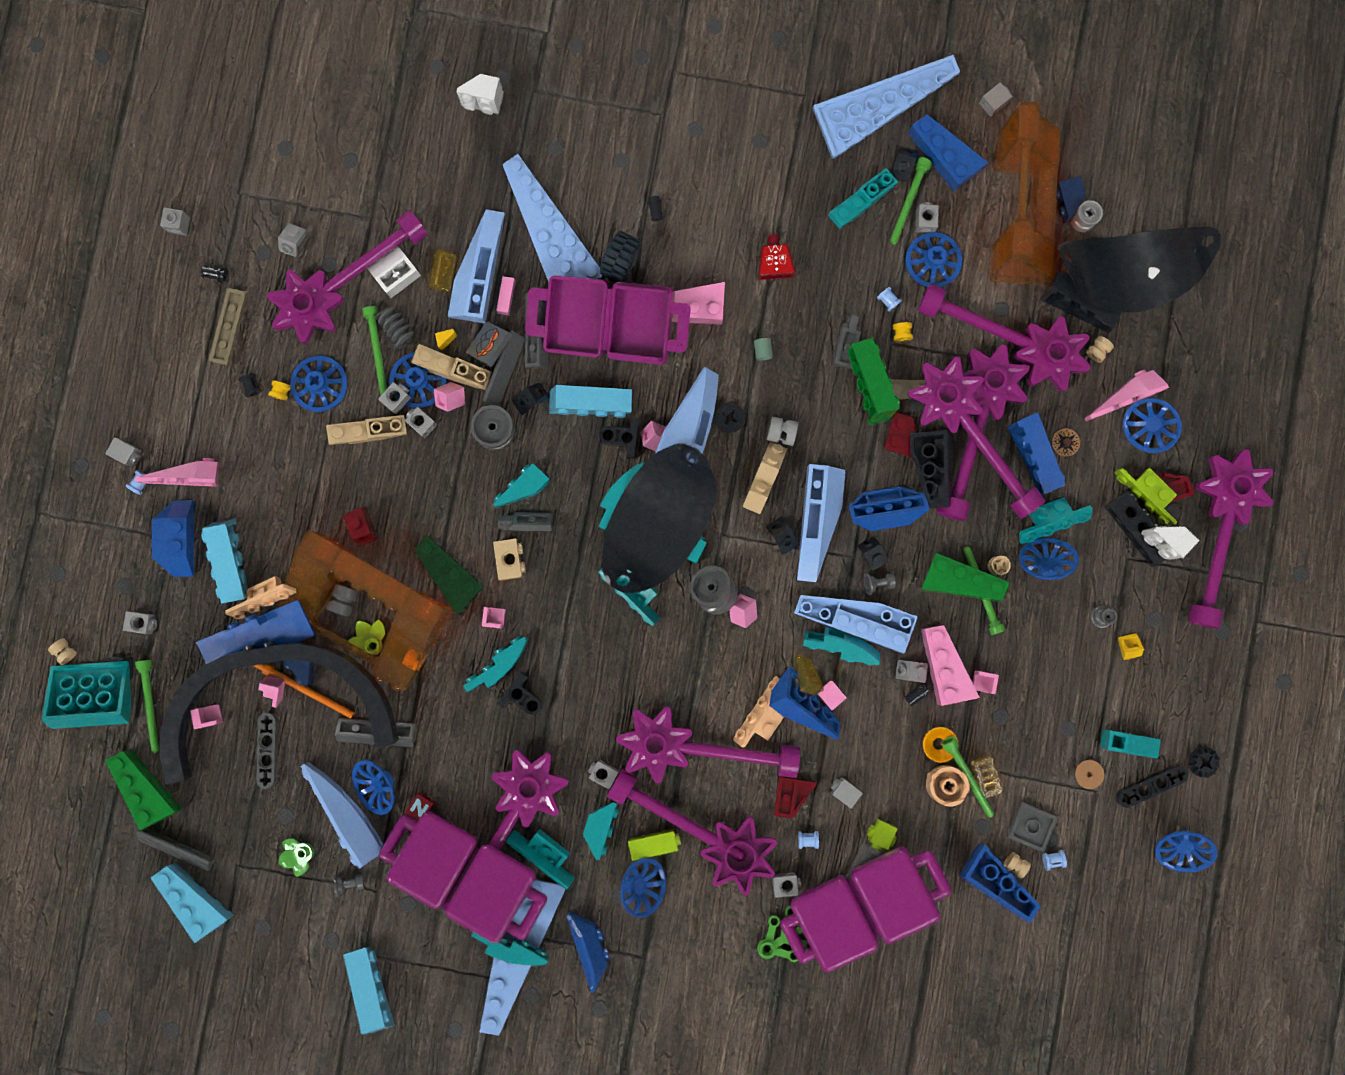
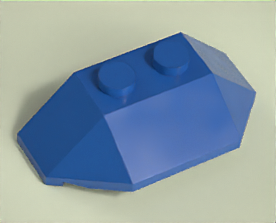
[849,486,929,531]
[152,500,194,577]
[566,911,610,992]

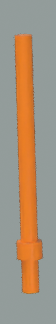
[254,663,355,719]

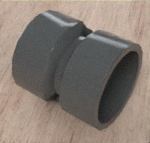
[326,583,359,617]

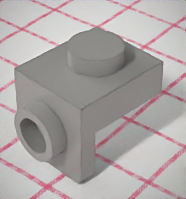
[278,223,306,257]
[896,660,928,683]

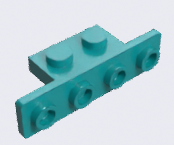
[1019,497,1093,544]
[598,567,660,626]
[506,829,575,890]

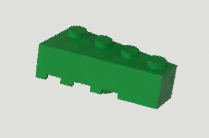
[847,338,900,426]
[920,553,1010,602]
[105,749,183,830]

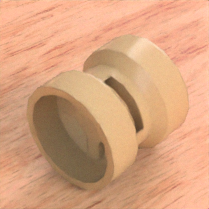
[1086,336,1114,363]
[987,556,1011,576]
[48,638,77,665]
[1003,852,1031,879]

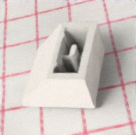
[457,74,503,115]
[367,246,421,298]
[1141,527,1199,560]

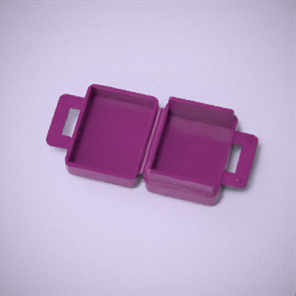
[525,275,691,365]
[379,811,547,943]
[780,846,952,972]

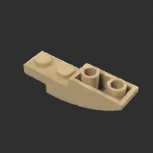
[411,344,492,390]
[326,415,407,445]

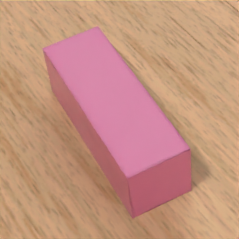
[496,276,515,315]

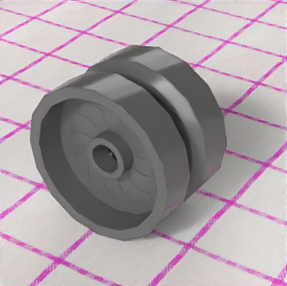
[470,405,516,451]
[690,566,738,615]

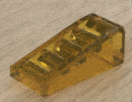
[795,655,824,695]
[971,755,1003,798]

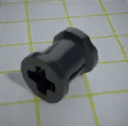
[239,373,262,397]

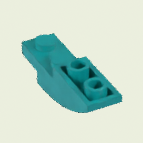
[828,168,898,229]
[598,462,644,531]
[803,627,880,666]
[463,636,528,692]
[471,932,550,966]

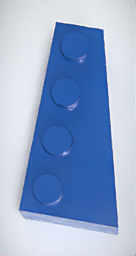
[908,115,988,192]
[1007,412,1066,495]
[958,843,1041,923]

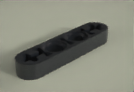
[1116,765,1188,808]

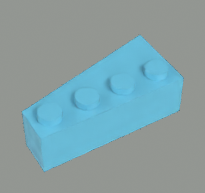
[549,385,632,418]
[201,518,248,604]
[151,863,234,943]
[344,947,395,1034]

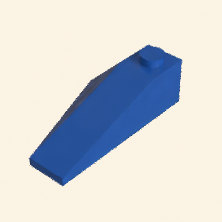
[769,667,841,739]

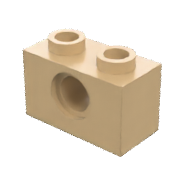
[493,539,526,581]

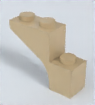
[743,442,787,514]

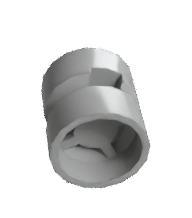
[1071,201,1103,232]
[767,416,798,446]

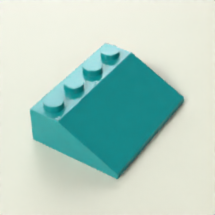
[42,661,131,729]

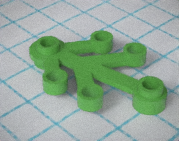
[757,905,808,962]

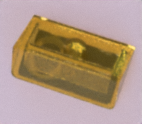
[428,250,456,292]

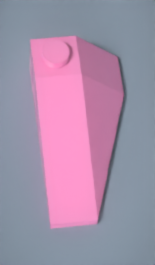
[1084,370,1169,421]
[135,458,219,487]

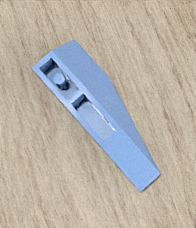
[448,210,505,323]
[655,367,719,467]
[797,464,845,582]
[794,595,917,654]
[301,762,384,868]

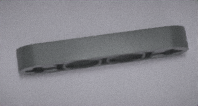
[256,712,278,789]

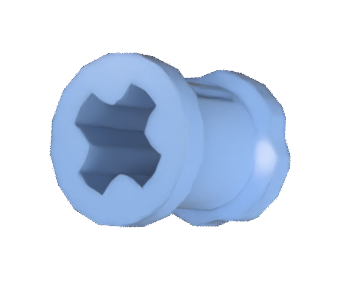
[877,286,902,312]
[125,470,146,495]
[798,831,819,849]
[1042,850,1067,871]

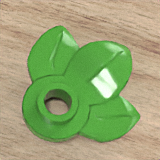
[279,838,314,877]

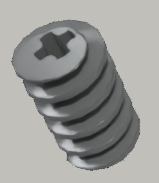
[375,306,414,349]

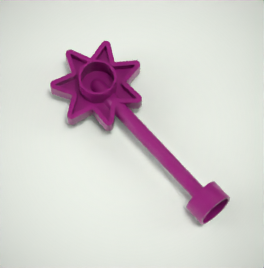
[267,209,428,345]
[918,283,1091,392]
[936,345,1029,521]
[907,357,1046,519]
[1188,449,1273,629]
[616,706,800,783]
[442,749,569,911]
[606,769,777,896]

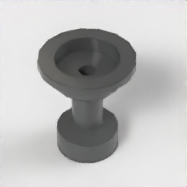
[864,573,896,596]
[1090,605,1118,628]
[333,873,365,899]

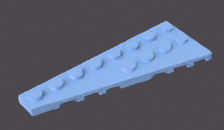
[813,55,960,159]
[502,154,605,282]
[480,879,565,1036]

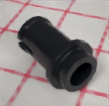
[647,196,663,221]
[201,265,227,283]
[904,684,930,707]

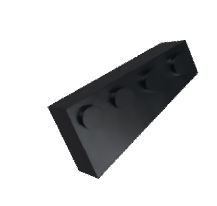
[1040,270,1122,333]

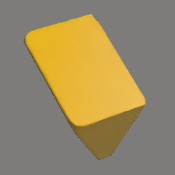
[435,329,457,351]
[1118,633,1144,660]

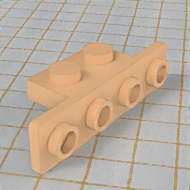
[225,576,296,619]
[733,676,784,748]

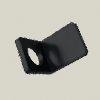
[891,146,917,182]
[512,383,550,415]
[766,517,799,555]
[104,653,133,679]

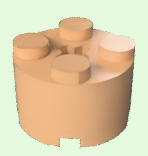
[926,765,969,807]

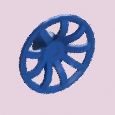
[906,232,962,287]
[390,352,447,408]
[290,356,348,412]
[1123,398,1182,453]
[1019,538,1079,580]
[352,760,395,815]
[1155,831,1218,872]
[621,858,666,918]

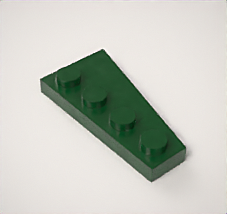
[414,536,484,616]

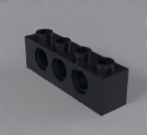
[1104,491,1166,567]

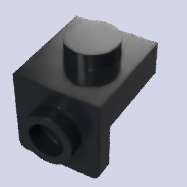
[858,537,889,571]

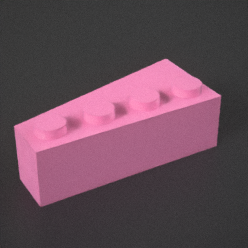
[672,282,725,325]
[921,625,980,706]

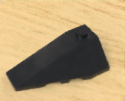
[910,430,954,508]

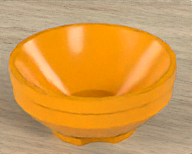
[923,727,958,763]

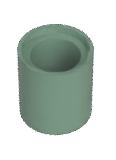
[754,338,773,361]

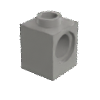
[979,83,1012,117]
[915,202,939,233]
[160,208,190,236]
[378,382,412,414]
[405,407,438,438]
[105,437,142,467]
[122,611,157,634]
[588,760,619,789]
[830,777,863,808]
[772,872,801,897]

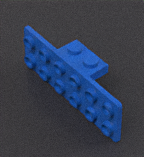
[197,600,315,664]

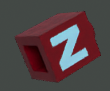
[404,791,436,821]

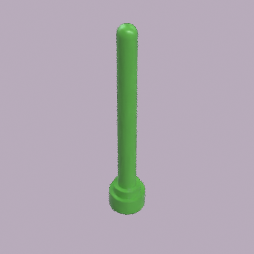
[890,157,932,244]
[362,306,387,395]
[963,546,1006,635]
[135,659,159,753]
[941,736,994,818]

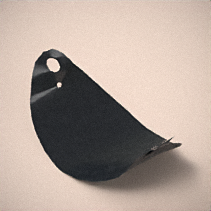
[1057,226,1221,312]
[602,443,716,594]

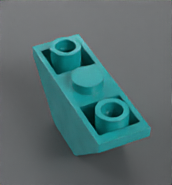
[583,801,620,860]

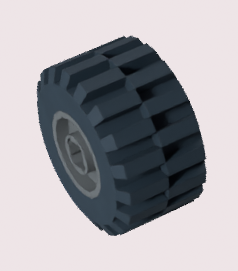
[600,231,642,282]

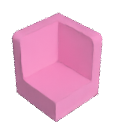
[434,382,465,412]
[640,421,666,451]
[730,594,757,628]
[482,607,506,628]
[972,671,999,694]
[259,675,285,707]
[815,681,846,710]
[190,704,223,729]

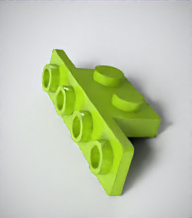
[1114,468,1177,526]

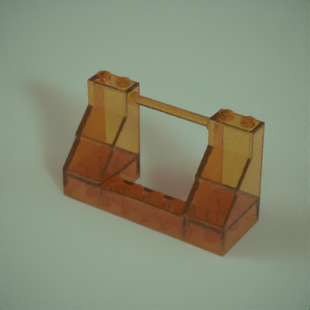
[990,101,1061,285]
[273,530,454,692]

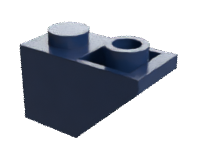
[1053,176,1086,223]
[282,641,315,686]

